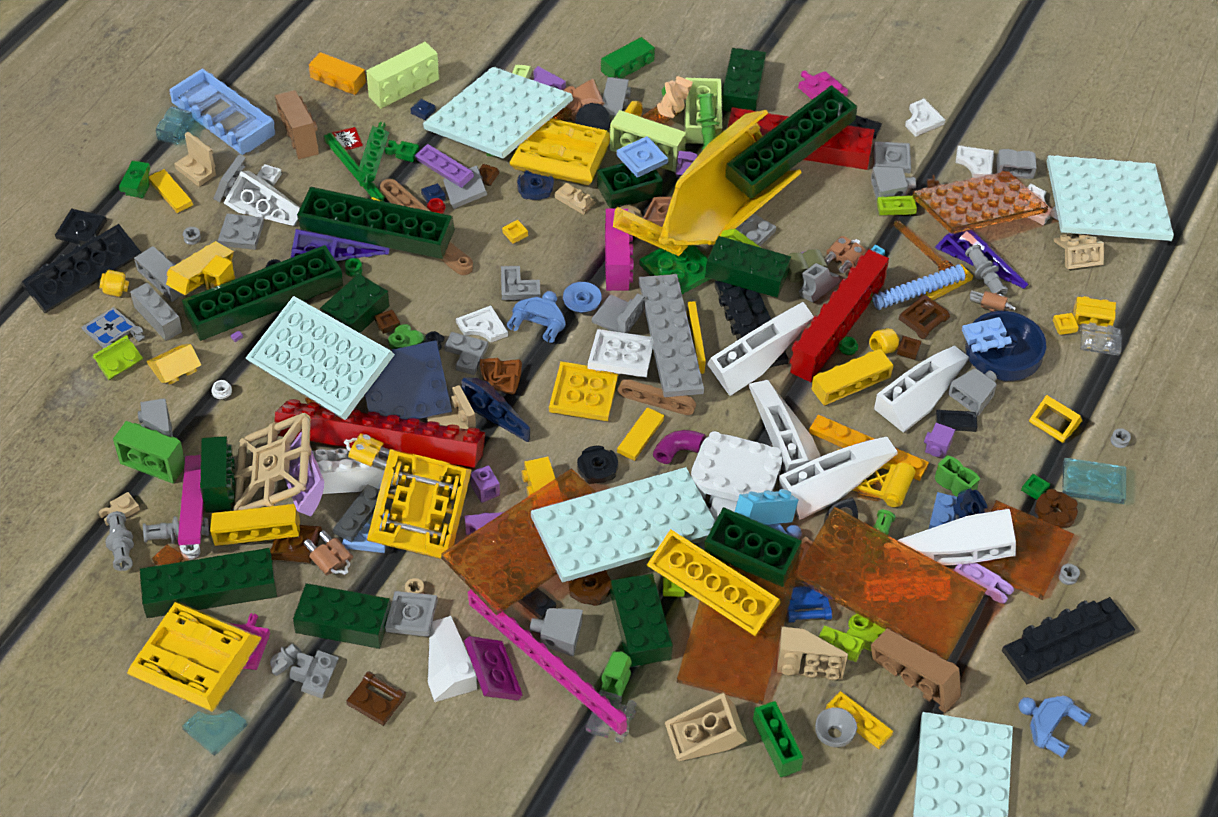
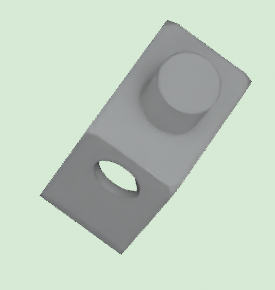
[871,167,916,201]
[948,369,997,416]
[530,608,583,656]

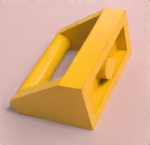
[1029,395,1082,443]

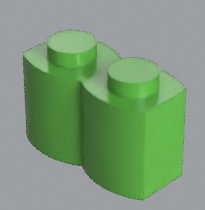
[935,455,980,497]
[601,651,632,701]

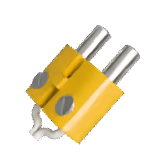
[344,433,390,468]

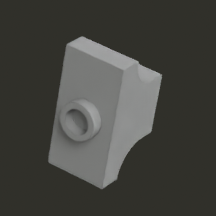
[799,263,841,302]

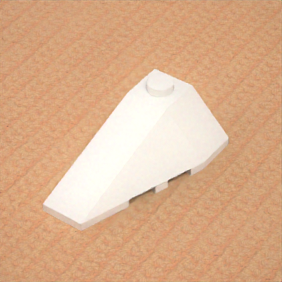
[224,171,300,226]
[428,616,477,702]

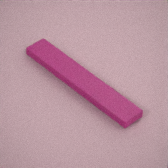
[178,455,204,545]

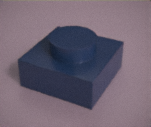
[410,98,436,120]
[421,183,446,204]

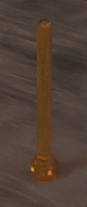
[894,220,955,271]

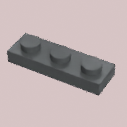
[333,484,379,542]

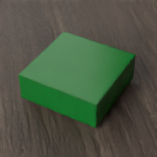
[1021,474,1050,500]

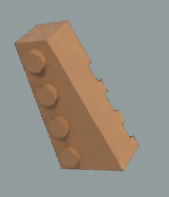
[275,90,319,160]
[871,629,961,713]

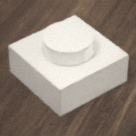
[257,164,282,186]

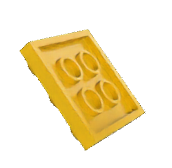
[549,361,619,421]

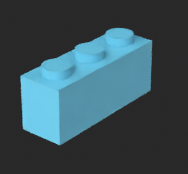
[735,489,799,525]

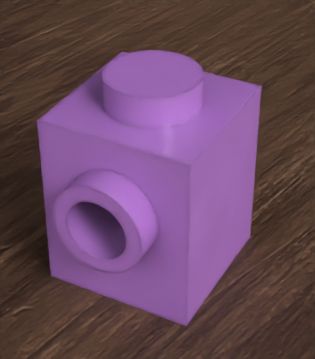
[924,423,955,459]
[470,465,500,503]

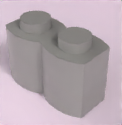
[997,149,1036,179]

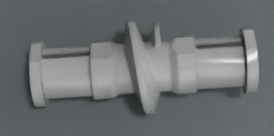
[965,244,1008,296]
[105,511,134,571]
[143,516,209,544]

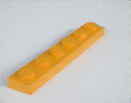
[809,414,929,481]

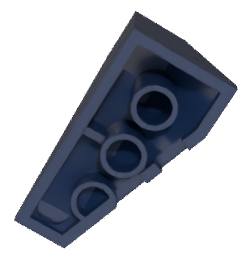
[461,378,530,442]

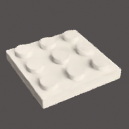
[587,329,653,377]

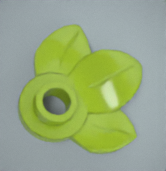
[846,613,886,651]

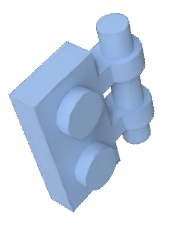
[962,317,1012,353]

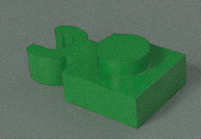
[385,140,419,162]

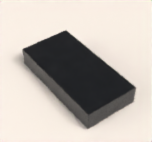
[935,409,978,432]

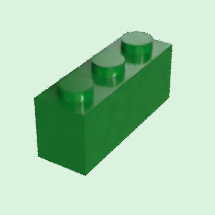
[601,37,655,79]
[753,701,804,778]

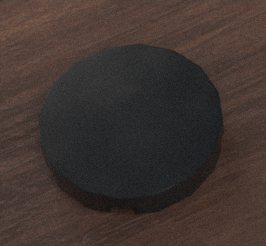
[575,103,612,131]

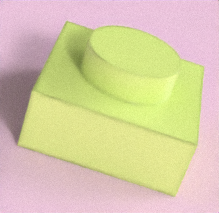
[513,65,533,79]

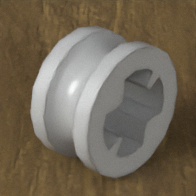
[183,227,201,245]
[1110,429,1131,448]
[1058,564,1080,585]

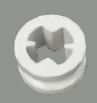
[180,544,200,560]

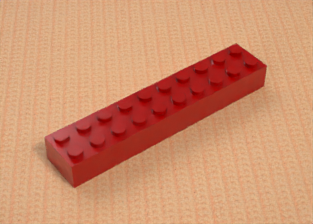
[274,399,485,468]

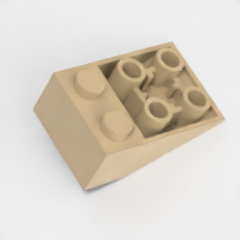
[776,627,848,680]

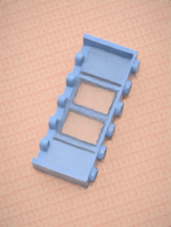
[169,68,275,155]

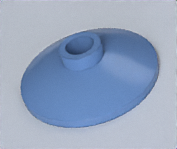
[563,282,602,312]

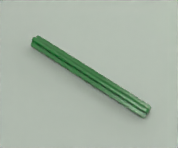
[324,133,385,202]

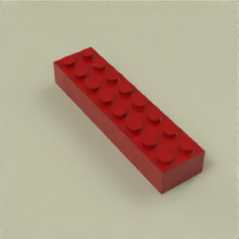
[727,108,874,170]
[790,249,889,382]

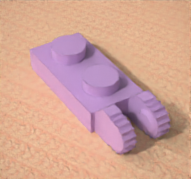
[952,563,1014,604]

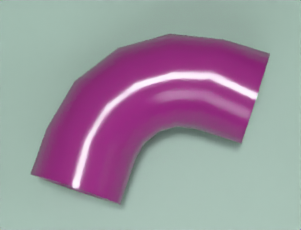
[653,430,706,464]

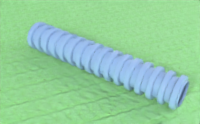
[872,264,965,310]

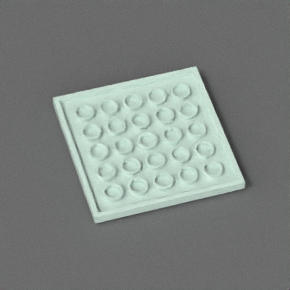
[423,67,573,158]
[1047,155,1174,241]

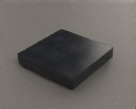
[55,208,107,245]

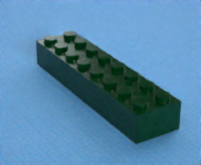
[725,85,858,199]
[297,187,455,259]
[182,245,343,341]

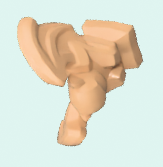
[657,76,693,118]

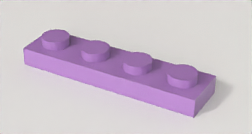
[415,144,474,188]

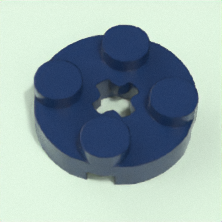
[517,171,554,200]
[953,488,987,518]

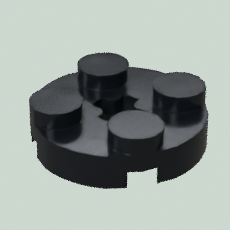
[577,445,618,484]

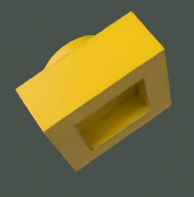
[502,220,528,244]
[1052,313,1079,335]

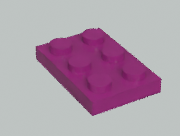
[464,636,523,701]

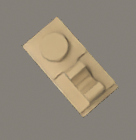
[555,183,595,215]

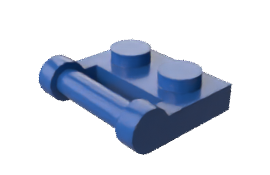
[783,585,832,623]

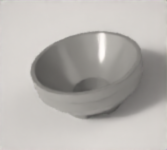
[815,708,857,747]

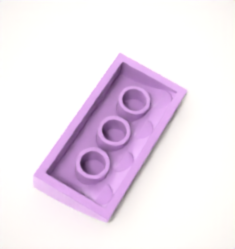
[285,432,324,516]

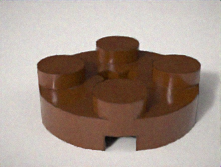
[1035,489,1078,530]
[568,570,611,606]

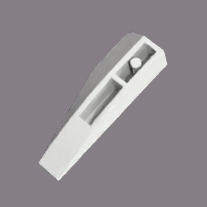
[707,302,814,396]
[874,346,969,433]
[749,380,821,473]
[779,437,897,520]
[312,448,402,494]
[883,509,1016,566]

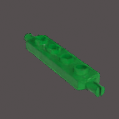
[356,122,389,187]

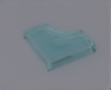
[182,709,248,756]

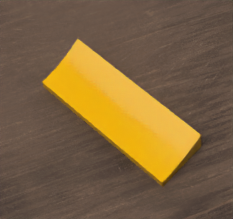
[647,529,781,637]

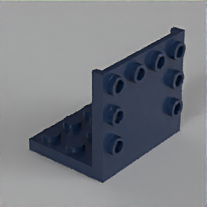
[365,340,452,420]

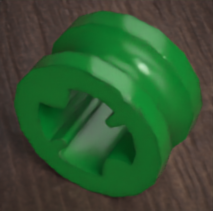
[345,258,363,277]

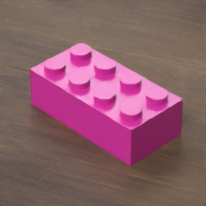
[605,209,634,291]

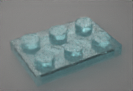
[1062,458,1126,504]

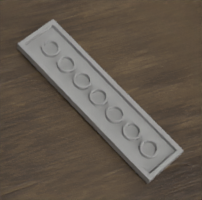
[639,274,704,397]

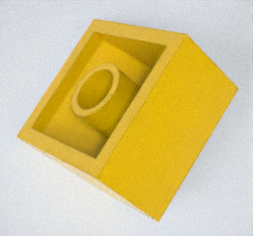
[147,344,201,385]

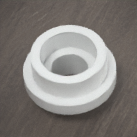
[212,380,232,399]

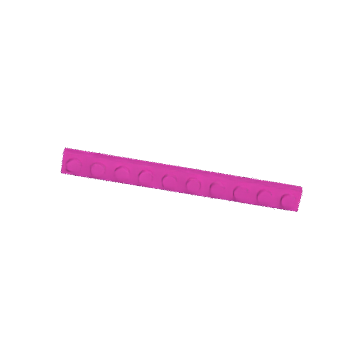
[467,587,627,736]

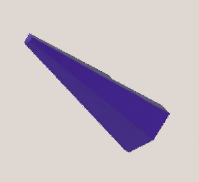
[935,220,1029,289]
[290,229,390,261]

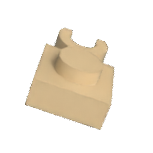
[99,492,140,525]

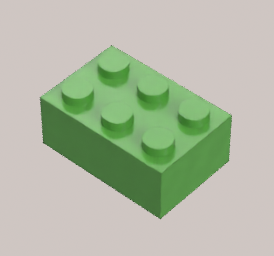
[113,421,185,484]

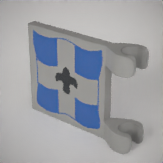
[81,307,145,348]

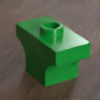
[119,161,151,198]

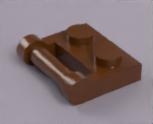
[898,295,950,339]
[346,671,406,726]

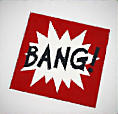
[332,127,363,150]

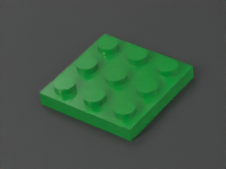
[639,245,710,294]

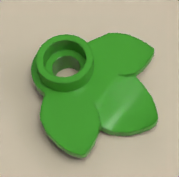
[388,324,425,350]

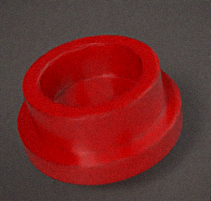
[427,198,445,214]

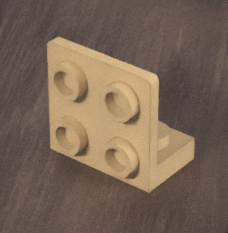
[174,132,216,187]
[1054,234,1104,269]
[426,385,476,429]

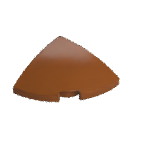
[480,358,522,394]

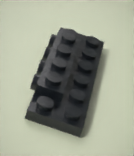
[22,224,142,313]
[715,281,789,368]
[1002,597,1136,685]

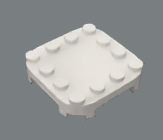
[691,432,782,502]

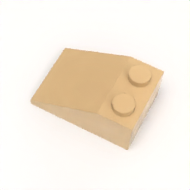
[665,693,747,761]

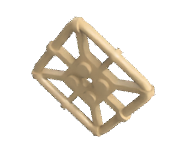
[234,413,311,511]

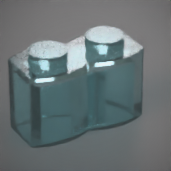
[156,106,194,145]

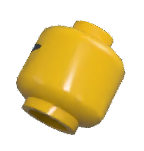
[99,270,129,297]
[869,328,899,354]

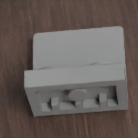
[592,293,644,333]

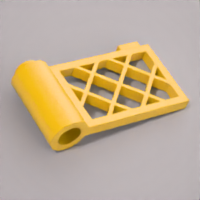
[837,448,916,507]

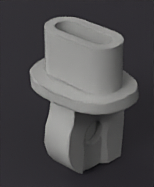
[270,643,302,676]

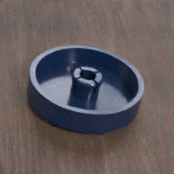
[965,311,1046,381]

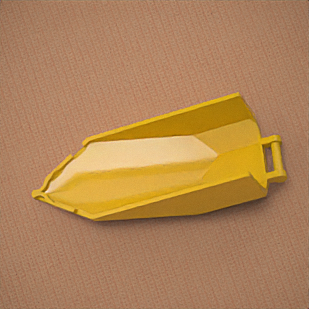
[659,110,802,245]

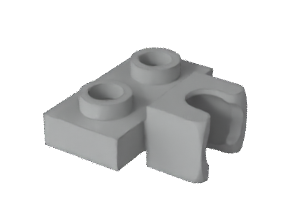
[290,650,339,698]

